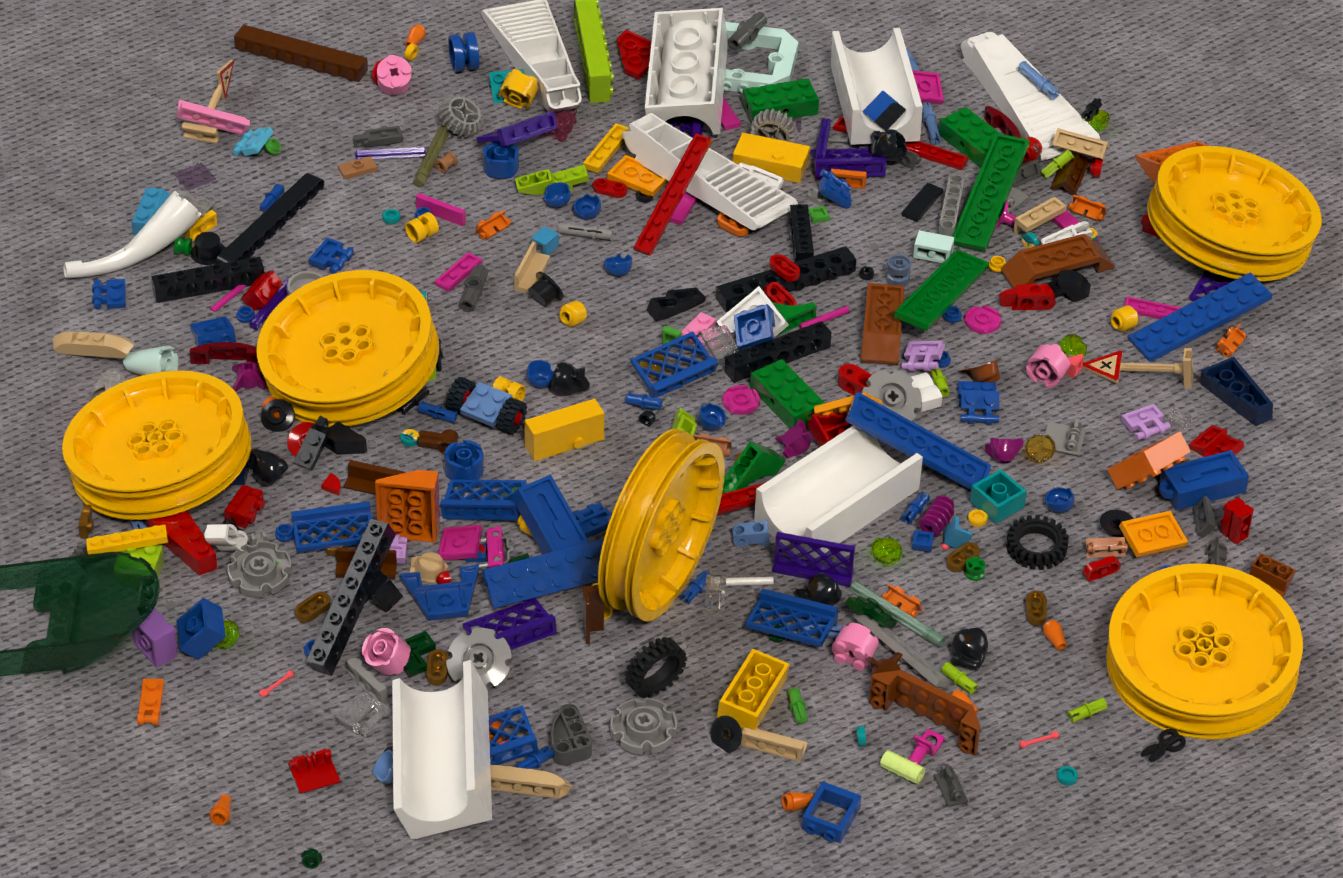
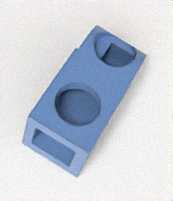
[732,520,770,546]

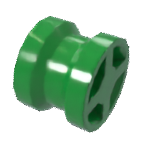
[174,237,192,256]
[965,557,986,581]

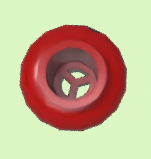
[1023,137,1043,162]

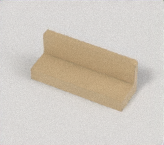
[1052,128,1110,160]
[1013,197,1067,235]
[514,241,550,294]
[741,727,808,762]

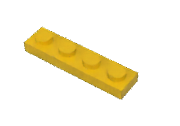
[583,123,630,174]
[86,525,168,557]

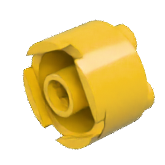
[499,69,539,109]

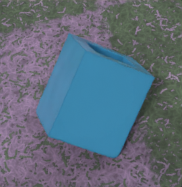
[532,226,559,255]
[944,516,972,548]

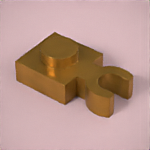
[79,505,94,539]

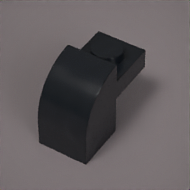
[1048,270,1091,302]

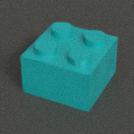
[970,469,1027,524]

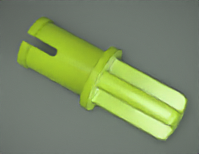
[1041,149,1074,178]
[930,368,950,397]
[942,662,979,695]
[1067,698,1108,724]

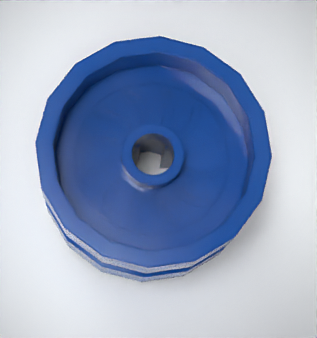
[448,32,480,72]

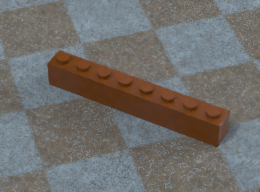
[234,25,368,82]

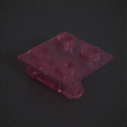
[537,110,577,142]

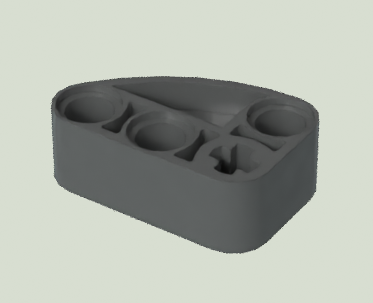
[551,704,592,765]

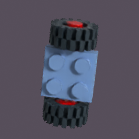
[446,377,527,435]

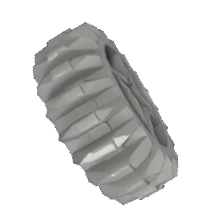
[438,94,485,138]
[750,108,798,143]

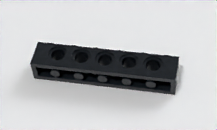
[151,256,264,303]
[724,321,832,383]

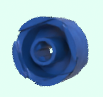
[483,141,519,179]
[445,440,484,480]

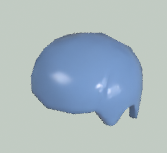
[373,750,393,784]

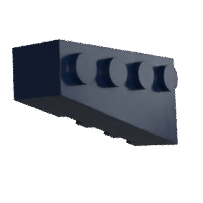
[1201,356,1273,426]

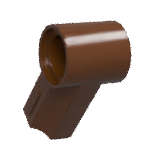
[418,429,459,453]

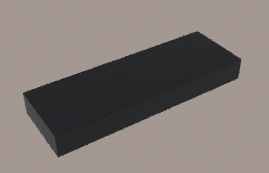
[902,182,943,222]

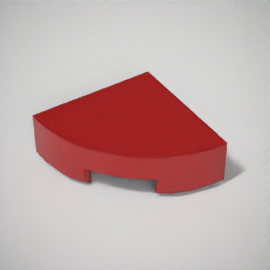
[321,473,341,496]

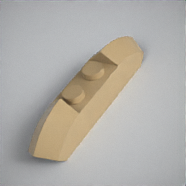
[52,332,135,358]
[490,765,573,798]

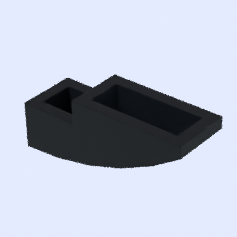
[647,287,706,321]

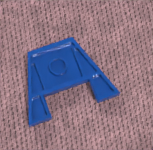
[400,565,479,621]

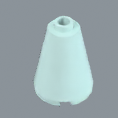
[123,346,178,376]

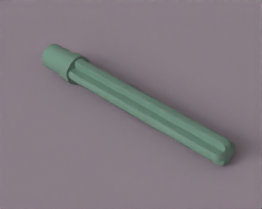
[849,581,946,648]

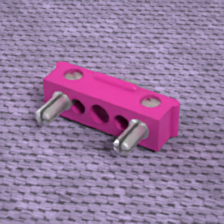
[476,525,513,570]

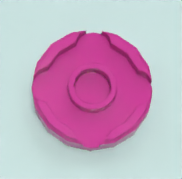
[965,306,1001,334]
[722,385,760,415]

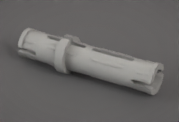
[559,223,614,241]

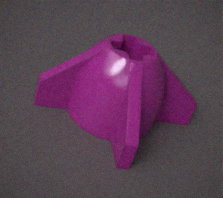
[232,362,266,392]
[775,419,814,458]
[985,438,1023,464]

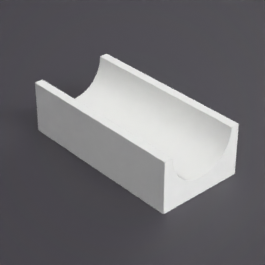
[645,8,728,134]
[831,28,923,145]
[754,426,923,560]
[392,660,492,839]

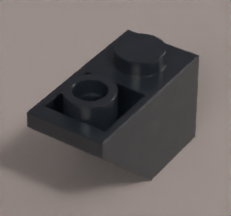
[324,421,367,455]

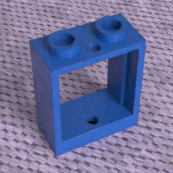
[802,781,862,844]

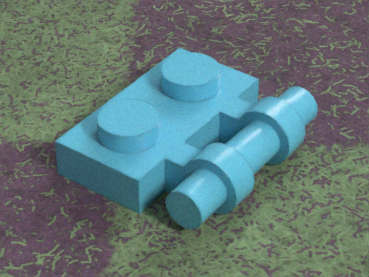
[232,127,274,156]

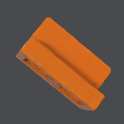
[831,169,867,189]

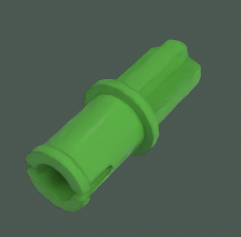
[787,688,808,724]

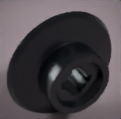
[261,399,295,432]
[1100,510,1134,536]
[710,715,742,753]

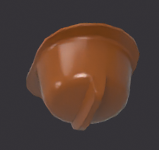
[958,359,1001,382]

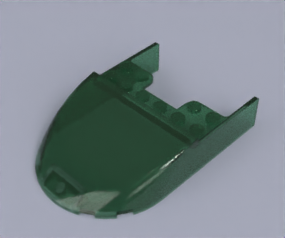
[0,552,160,677]

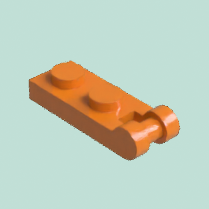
[137,679,164,725]

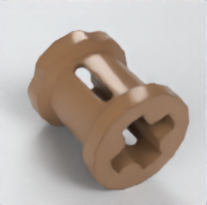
[434,152,458,174]

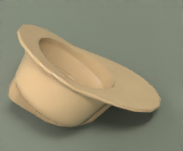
[410,552,448,583]

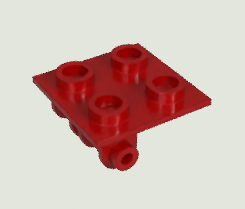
[288,748,341,794]

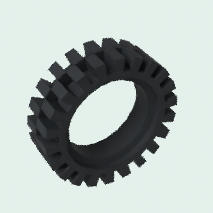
[1006,515,1069,570]
[625,637,687,698]

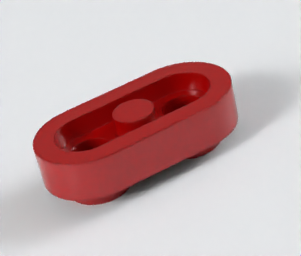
[1090,157,1103,178]
[593,178,627,198]
[769,254,800,282]
[764,282,797,306]
[1083,556,1121,582]

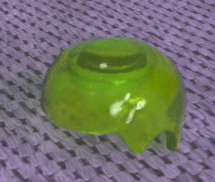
[1084,110,1110,132]
[1059,334,1087,358]
[872,536,902,566]
[214,619,240,650]

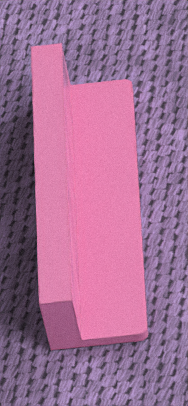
[177,100,250,135]

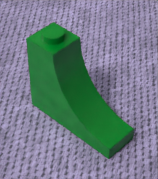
[771,301,817,337]
[722,441,786,494]

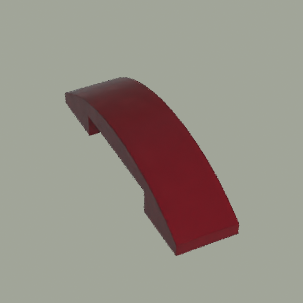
[984,106,1021,138]
[189,342,258,364]

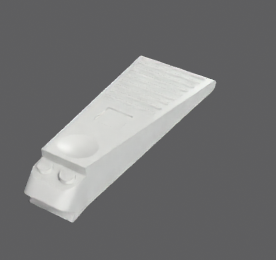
[481,0,582,113]
[961,32,1100,162]
[622,113,798,230]

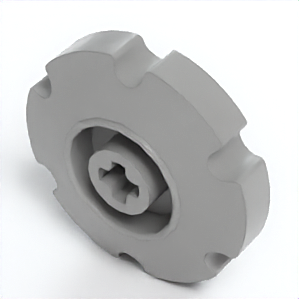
[861,370,922,421]
[227,541,292,597]
[446,628,513,689]
[610,698,677,755]

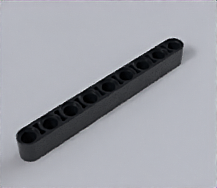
[215,173,324,264]

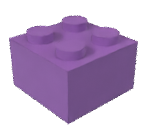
[131,606,178,668]

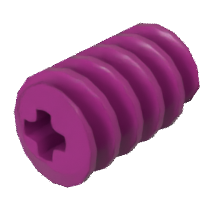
[919,495,955,537]

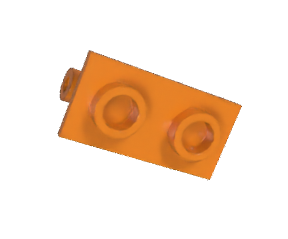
[1069,195,1107,222]
[474,210,511,240]
[1214,323,1246,357]
[882,584,923,618]

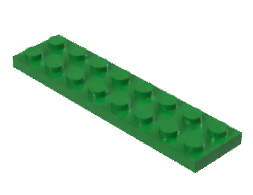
[952,133,1030,252]
[894,249,989,331]

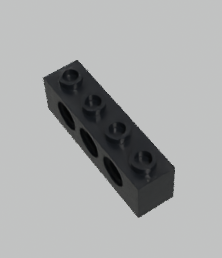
[789,204,814,262]

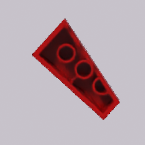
[146,510,217,576]

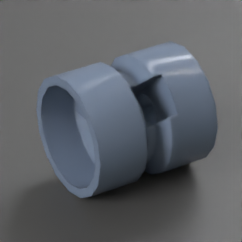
[886,254,911,286]

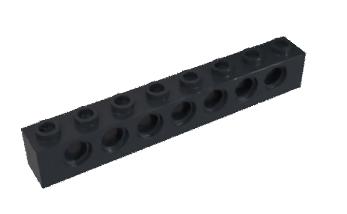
[716,246,856,312]
[306,519,396,676]

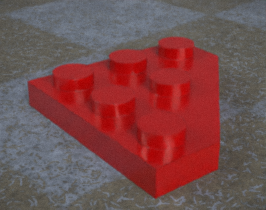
[617,30,652,80]

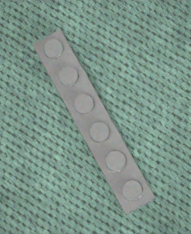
[853,612,950,687]

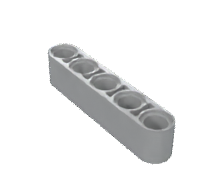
[939,172,965,237]

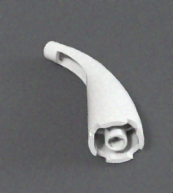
[63,191,202,278]

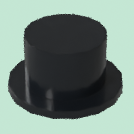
[190,232,226,265]
[528,271,564,307]

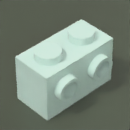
[913,230,954,263]

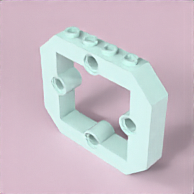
[724,22,798,93]

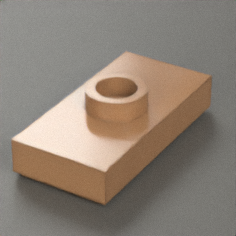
[338,156,377,180]

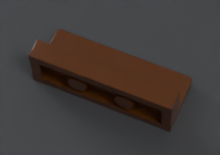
[1050,152,1090,195]
[344,460,406,495]
[335,548,397,580]
[583,585,604,644]

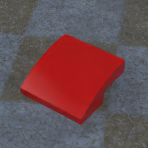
[1189,425,1244,457]

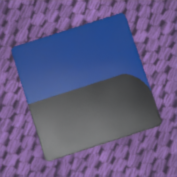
[863,91,906,131]

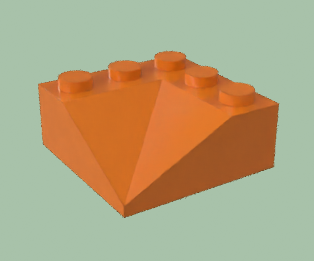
[1107,431,1191,490]

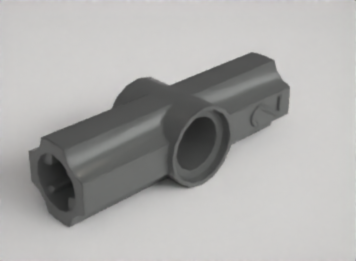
[728,12,767,51]
[459,264,488,312]

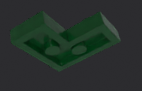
[845,596,897,628]
[403,631,436,678]

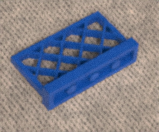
[630,331,718,398]
[440,479,527,520]
[291,501,372,553]
[745,588,838,647]
[489,705,539,765]

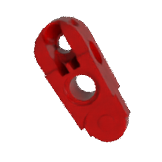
[999,283,1056,310]
[838,364,872,395]

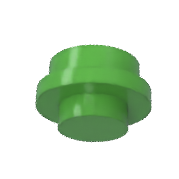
[265,138,281,155]

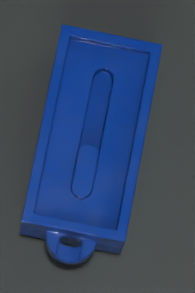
[1159,450,1249,510]
[511,474,589,554]

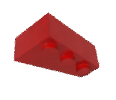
[807,412,853,447]

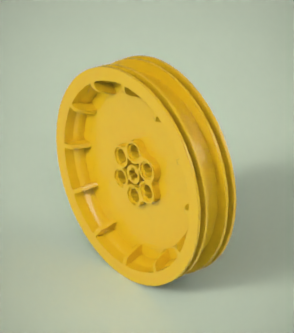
[1147,146,1322,281]
[257,270,439,427]
[62,371,252,520]
[598,429,725,622]
[1106,563,1303,739]

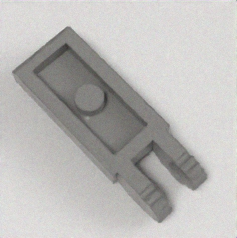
[347,657,387,705]

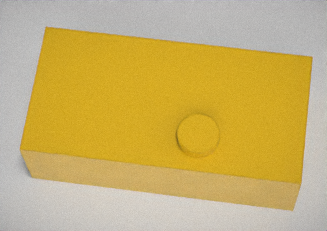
[733,132,810,183]
[525,399,605,461]
[717,649,790,730]

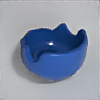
[543,182,571,208]
[574,194,601,220]
[604,254,633,276]
[527,360,554,388]
[698,403,726,431]
[1045,487,1075,514]

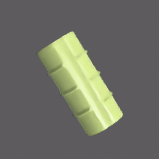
[880,750,925,784]

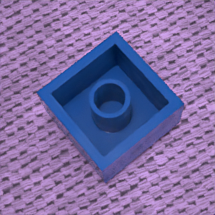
[176,598,226,659]

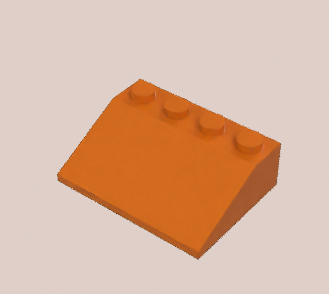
[1135,141,1210,183]
[375,470,440,543]

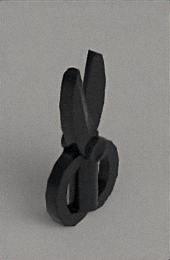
[1141,729,1186,762]

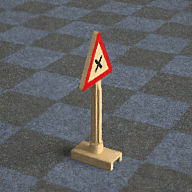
[181,59,234,144]
[1083,348,1193,388]

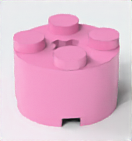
[377,55,412,95]
[1026,344,1071,388]
[832,623,879,671]
[362,628,411,675]

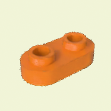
[717,213,750,236]

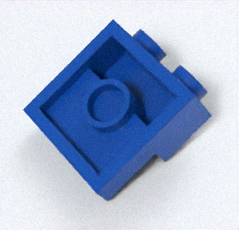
[734,304,775,350]
[190,316,236,346]

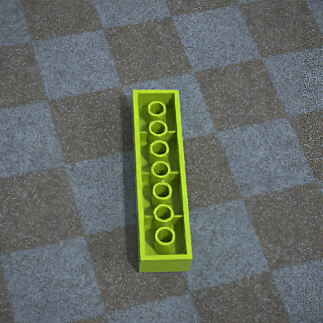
[573,0,614,103]

